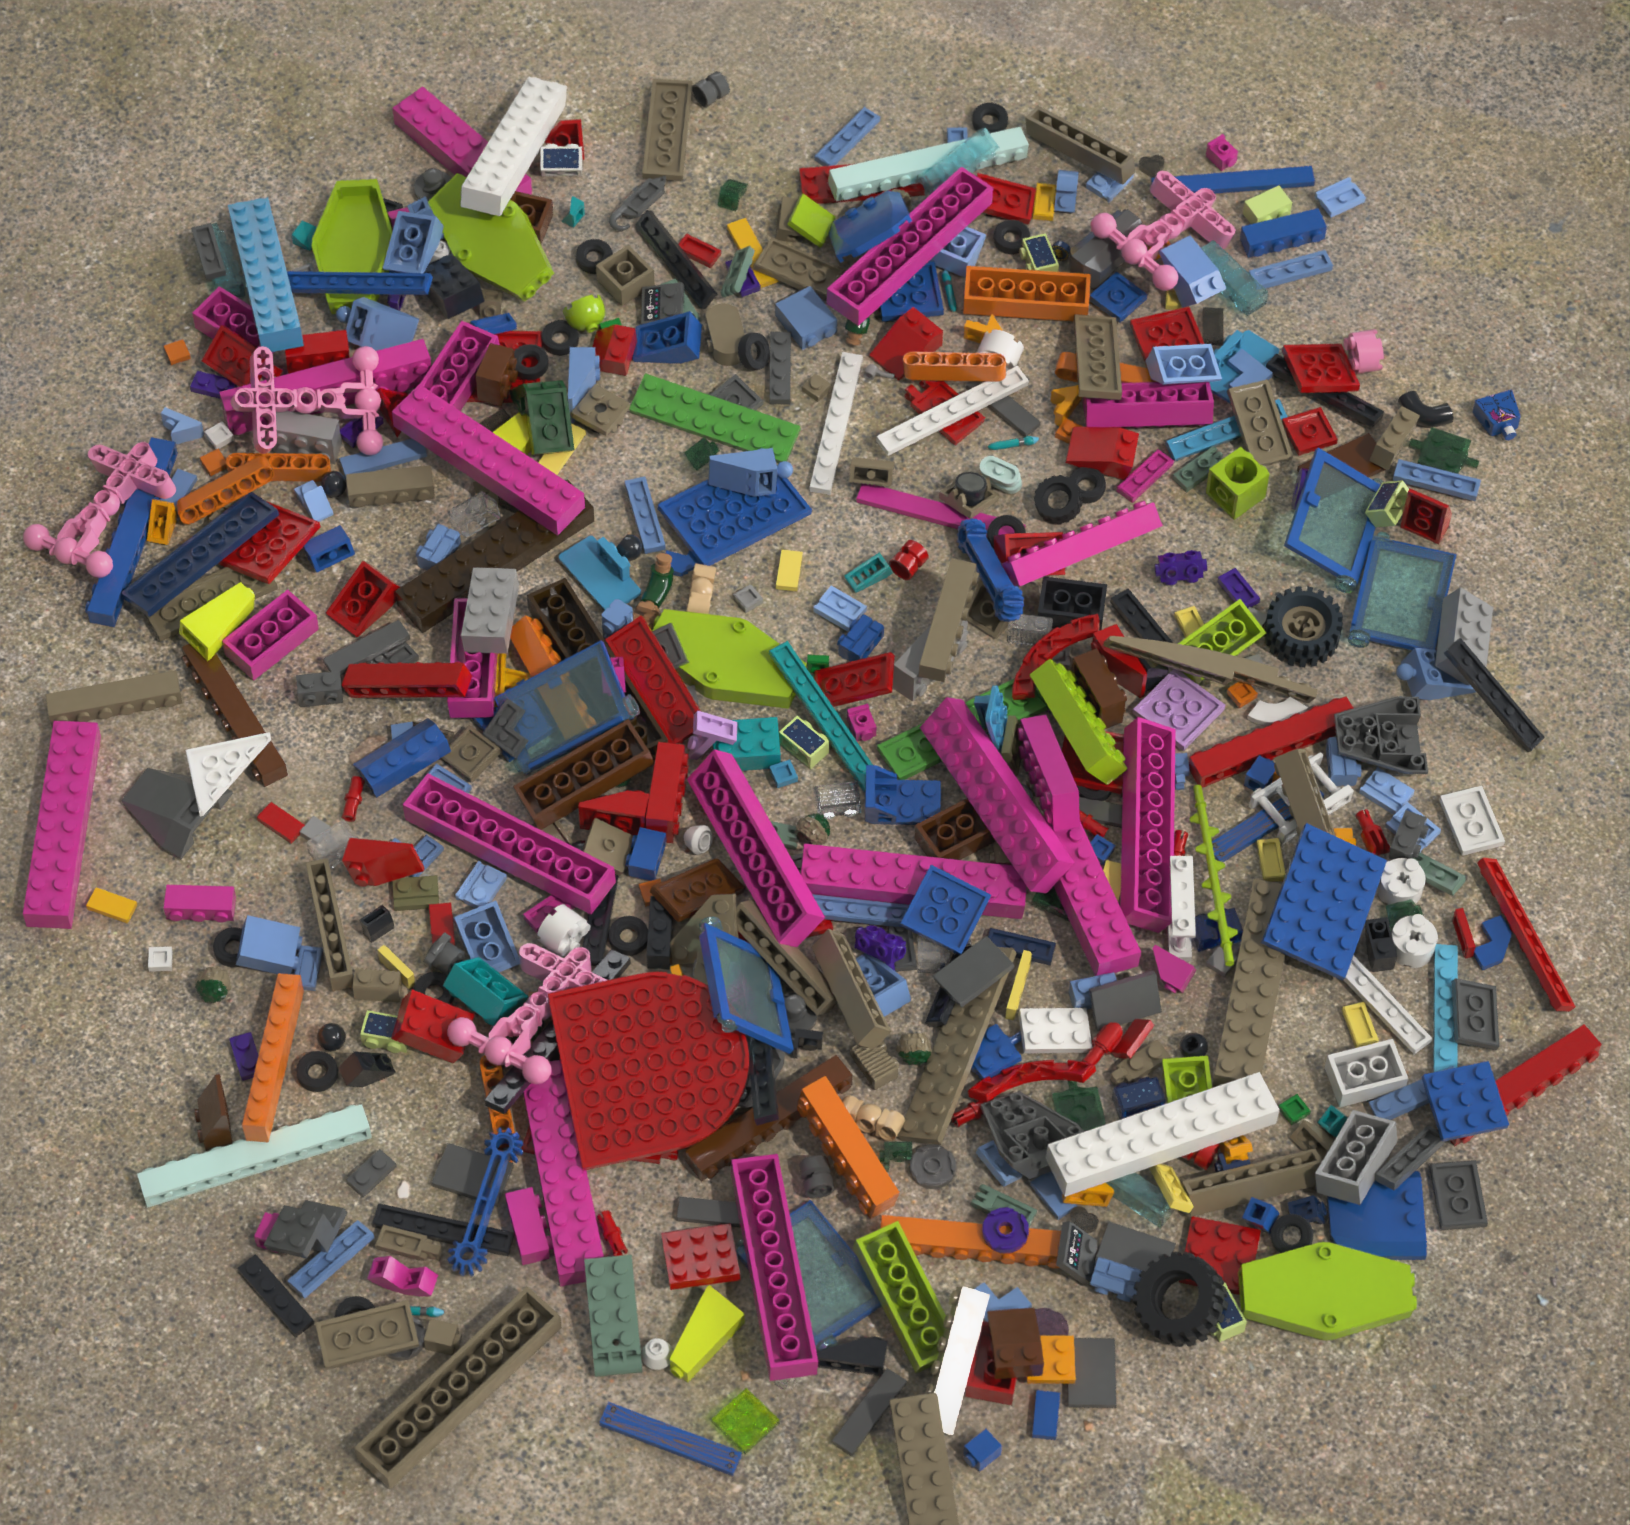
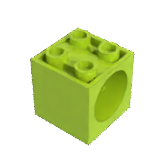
[1206,446,1270,520]

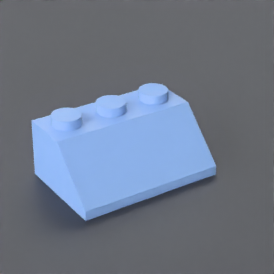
[930,227,986,278]
[1146,344,1222,384]

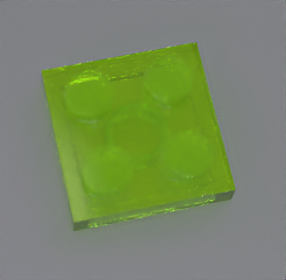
[712,1388,780,1455]

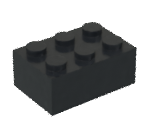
[424,253,485,319]
[1037,576,1107,631]

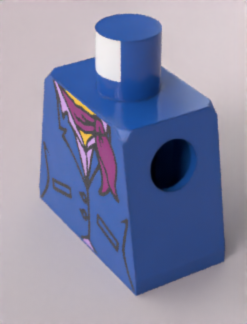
[1472,389,1520,440]

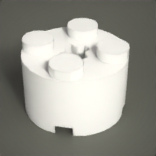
[976,330,1024,371]
[1377,858,1425,910]
[537,904,591,957]
[1392,914,1438,968]

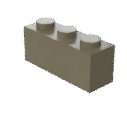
[1369,406,1420,470]

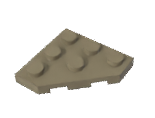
[671,894,740,964]

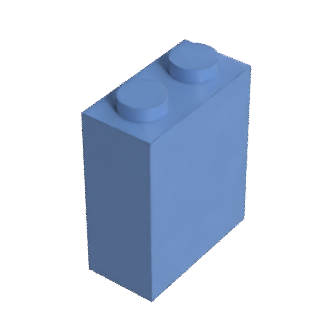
[775,286,837,350]
[236,915,303,974]

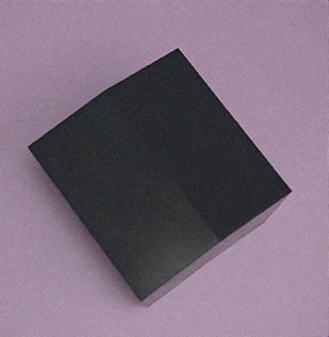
[360,905,394,943]

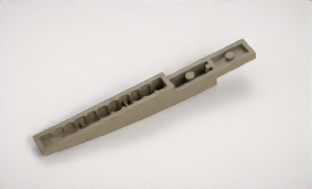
[1103,636,1318,703]

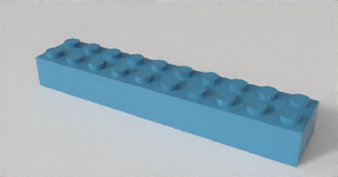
[228,197,304,352]

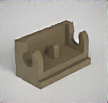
[775,196,800,242]

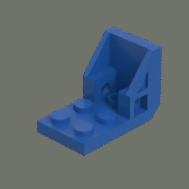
[865,765,941,825]

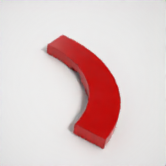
[1012,614,1099,700]
[968,1060,1096,1102]

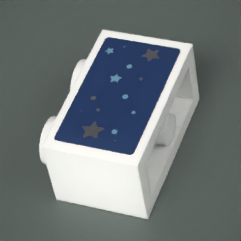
[541,144,582,176]

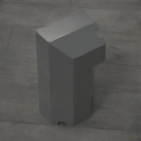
[1069,209,1146,290]

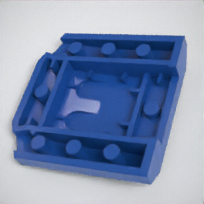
[829,191,912,262]
[1327,1171,1427,1260]

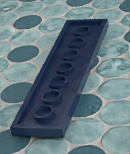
[121,492,279,617]

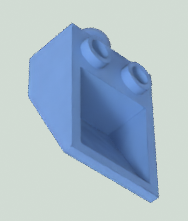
[336,297,419,351]
[708,448,793,496]
[1396,648,1476,700]

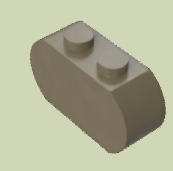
[702,304,744,366]

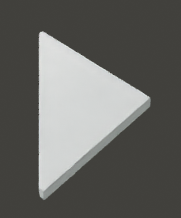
[186,732,271,816]

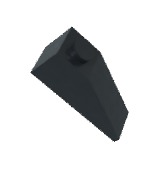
[816,1337,887,1376]

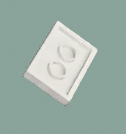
[1439,786,1505,856]
[1018,1008,1092,1053]

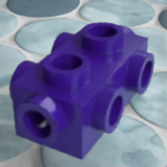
[1154,550,1207,585]
[854,925,906,972]

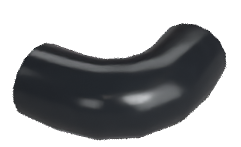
[1398,391,1454,427]

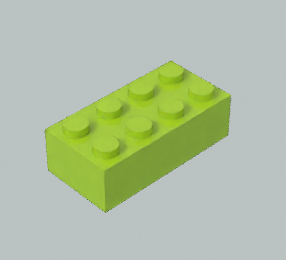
[1178,599,1266,684]

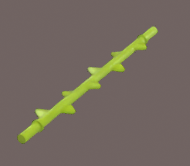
[1190,785,1238,966]

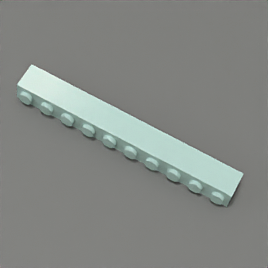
[828,127,1029,201]
[137,1104,372,1208]

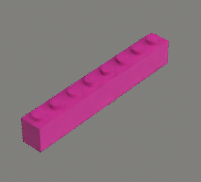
[1002,500,1163,587]

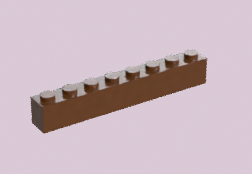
[181,644,288,787]
[685,1055,852,1182]

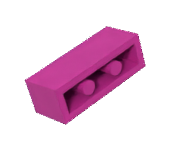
[164,885,236,923]
[505,1187,553,1265]

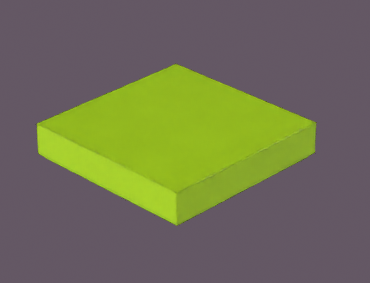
[787,194,835,248]

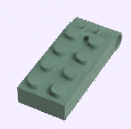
[584,1255,642,1377]

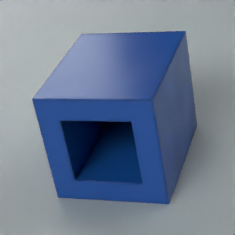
[1244,756,1275,791]
[1242,1197,1280,1234]
[963,1429,1002,1472]

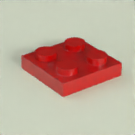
[1282,407,1338,456]

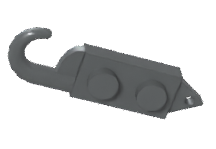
[609,176,666,231]

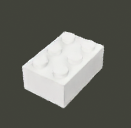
[1325,1039,1408,1107]

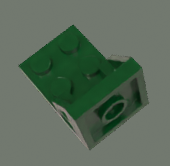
[510,380,575,455]

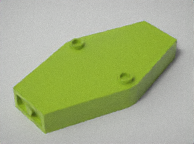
[428,173,554,302]
[312,179,393,314]
[652,609,807,709]
[1238,1242,1417,1340]

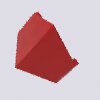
[544,119,585,160]
[377,388,409,438]

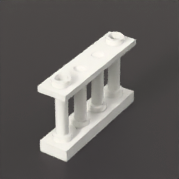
[1249,752,1354,845]
[1167,856,1196,962]

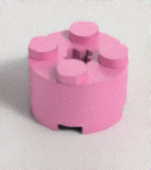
[1344,329,1384,374]

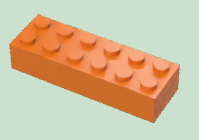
[963,266,1091,321]
[797,1076,900,1219]

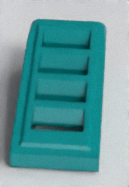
[844,552,893,593]

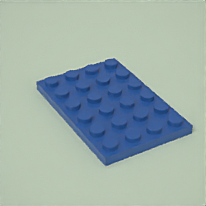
[658,475,812,566]
[1261,823,1387,980]

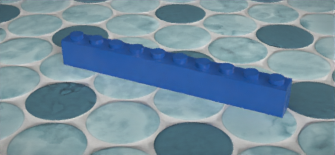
[85,437,178,627]

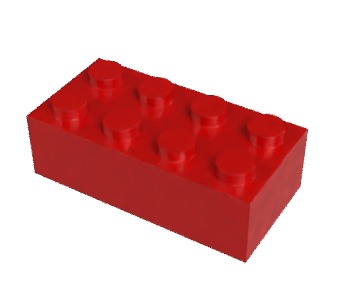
[646,742,689,843]

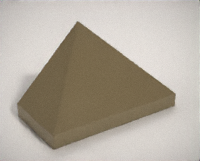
[1290,1120,1334,1161]

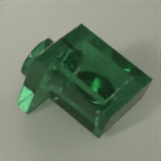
[718,179,748,211]
[684,437,720,471]
[1386,899,1423,929]
[879,1141,912,1172]

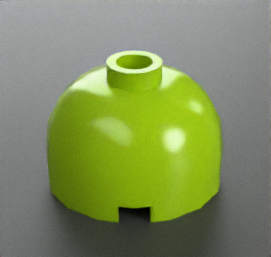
[562,295,606,333]

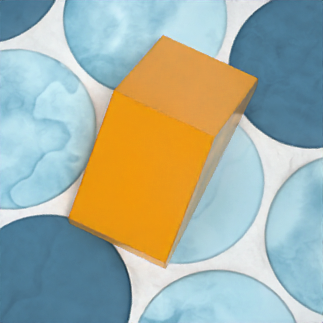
[147,499,177,545]

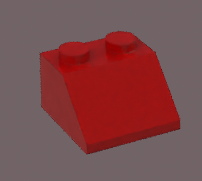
[592,324,637,376]

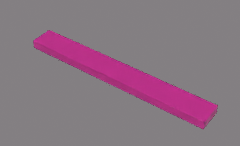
[856,483,1026,537]

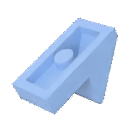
[161,407,204,445]
[294,480,334,522]

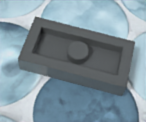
[346,1149,397,1198]

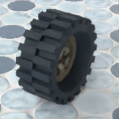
[1264,586,1343,668]

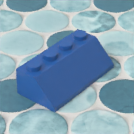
[353,718,451,798]

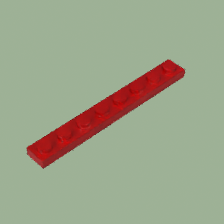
[1477,858,1576,1012]

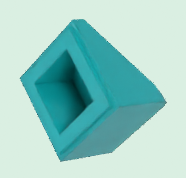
[562,196,585,228]
[292,220,317,251]
[1317,1105,1348,1137]

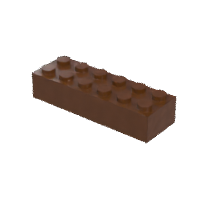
[513,719,654,830]

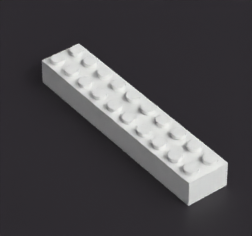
[461,77,567,216]
[1046,1072,1279,1197]

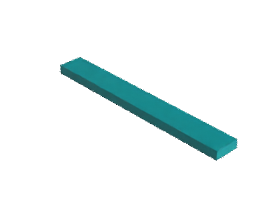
[769,641,873,793]

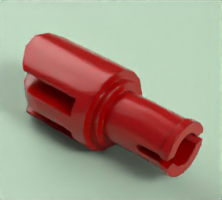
[1355,809,1390,856]
[1082,1022,1123,1065]

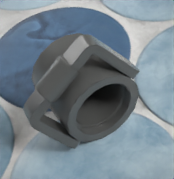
[423,932,465,976]

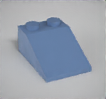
[383,211,444,273]
[1159,235,1226,308]
[568,347,600,423]
[452,901,520,972]
[856,953,911,1017]

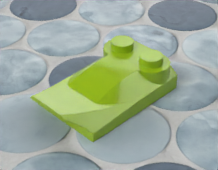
[1162,1056,1212,1104]

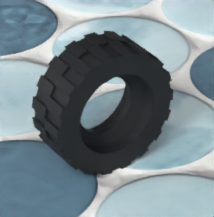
[1034,475,1083,525]

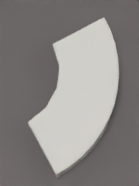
[1247,697,1308,726]

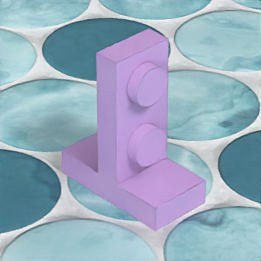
[687,711,737,760]

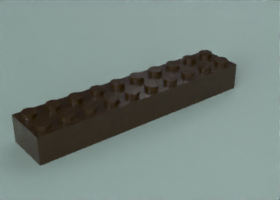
[395,479,595,633]
[527,578,668,760]

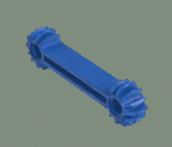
[956,518,1025,622]
[448,1128,524,1276]

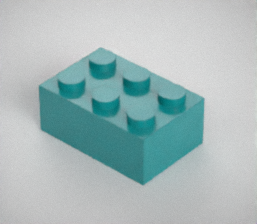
[713,717,781,771]
[443,957,528,1026]

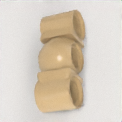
[686,563,716,614]
[842,1095,905,1141]

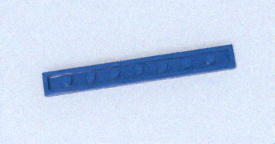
[1151,166,1315,198]
[287,271,433,295]

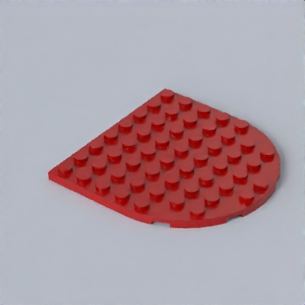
[548,972,749,1171]

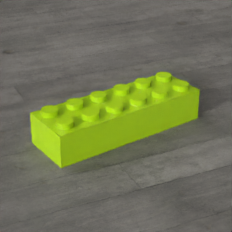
[1030,659,1128,785]
[853,1221,946,1374]

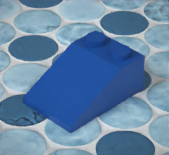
[633,311,702,364]

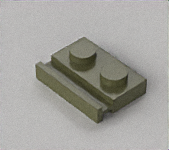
[393,875,439,911]

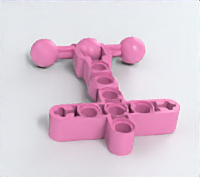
[1090,171,1235,291]
[231,346,383,456]
[23,442,176,578]
[447,943,608,1084]

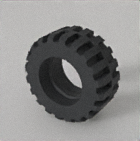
[1132,1251,1228,1347]

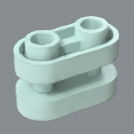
[980,456,1022,494]

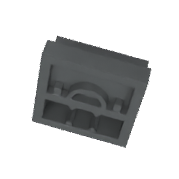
[264,1200,347,1259]

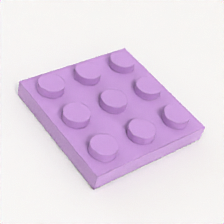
[1133,669,1226,751]

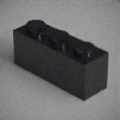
[647,896,673,969]

